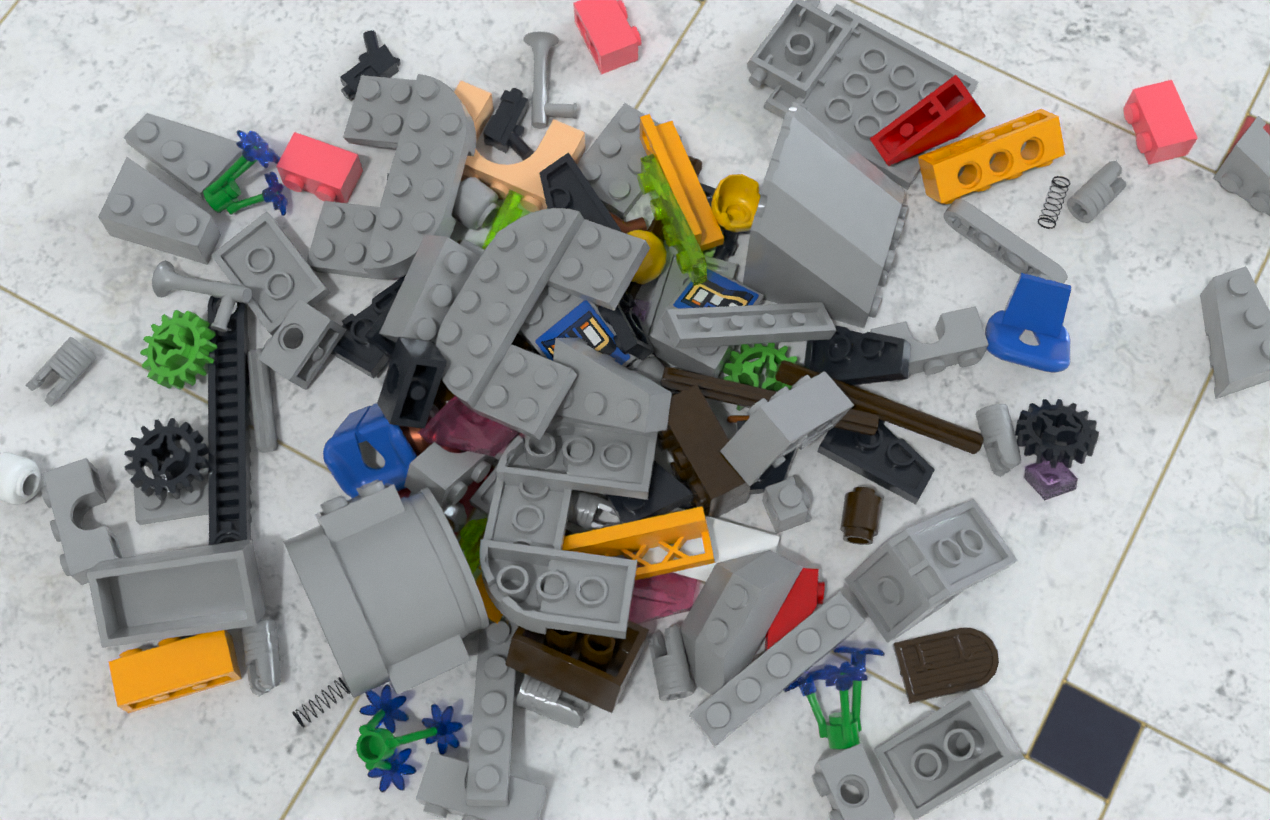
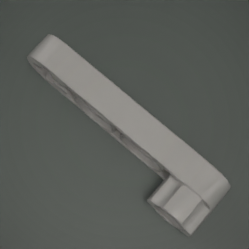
[943,199,1068,284]

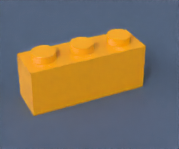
[108,630,242,713]

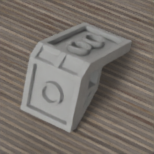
[844,499,1018,643]

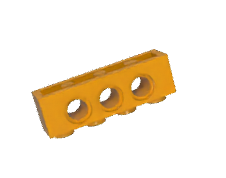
[918,109,1066,204]

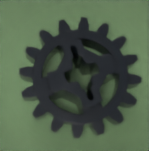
[1015,399,1099,468]
[124,418,210,501]

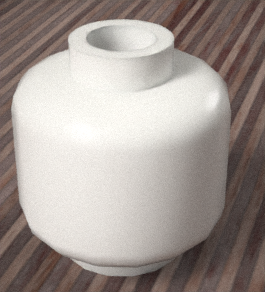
[0,452,42,505]

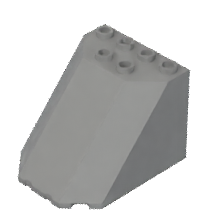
[743,102,908,328]

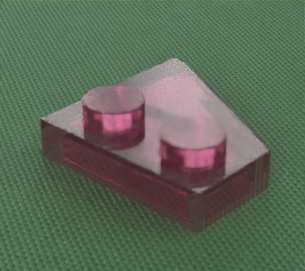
[418,396,519,457]
[624,556,698,624]

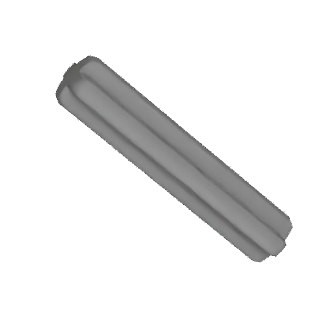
[247,348,278,453]

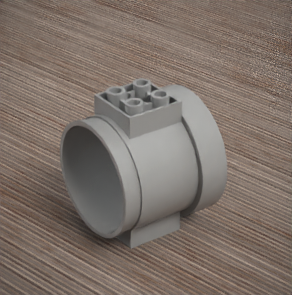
[284,479,489,698]

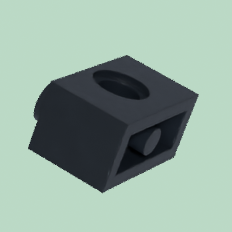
[377,336,447,429]

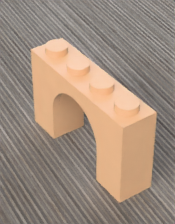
[454,81,586,213]

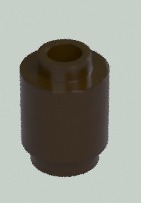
[840,487,882,545]

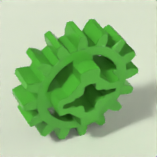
[140,310,217,390]
[723,343,798,411]

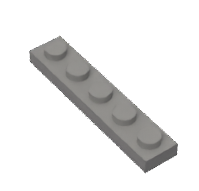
[662,302,836,349]
[689,591,865,747]
[466,617,518,807]

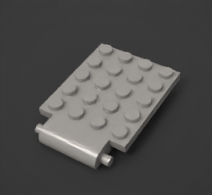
[747,0,978,190]

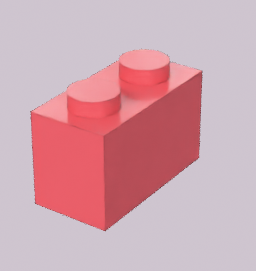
[574,0,642,75]
[1124,80,1198,165]
[276,132,363,203]

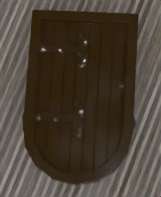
[892,628,999,704]

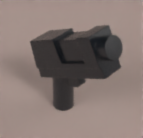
[340,30,401,100]
[483,88,533,161]

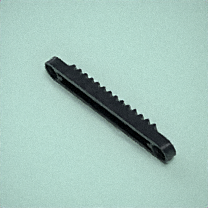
[208,296,252,545]

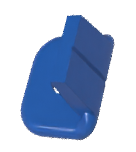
[985,273,1071,373]
[323,403,417,498]

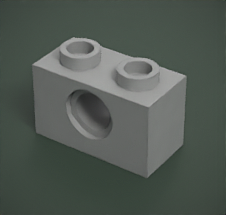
[258,298,346,390]
[812,743,895,820]

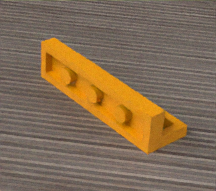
[640,114,724,255]
[562,506,715,580]

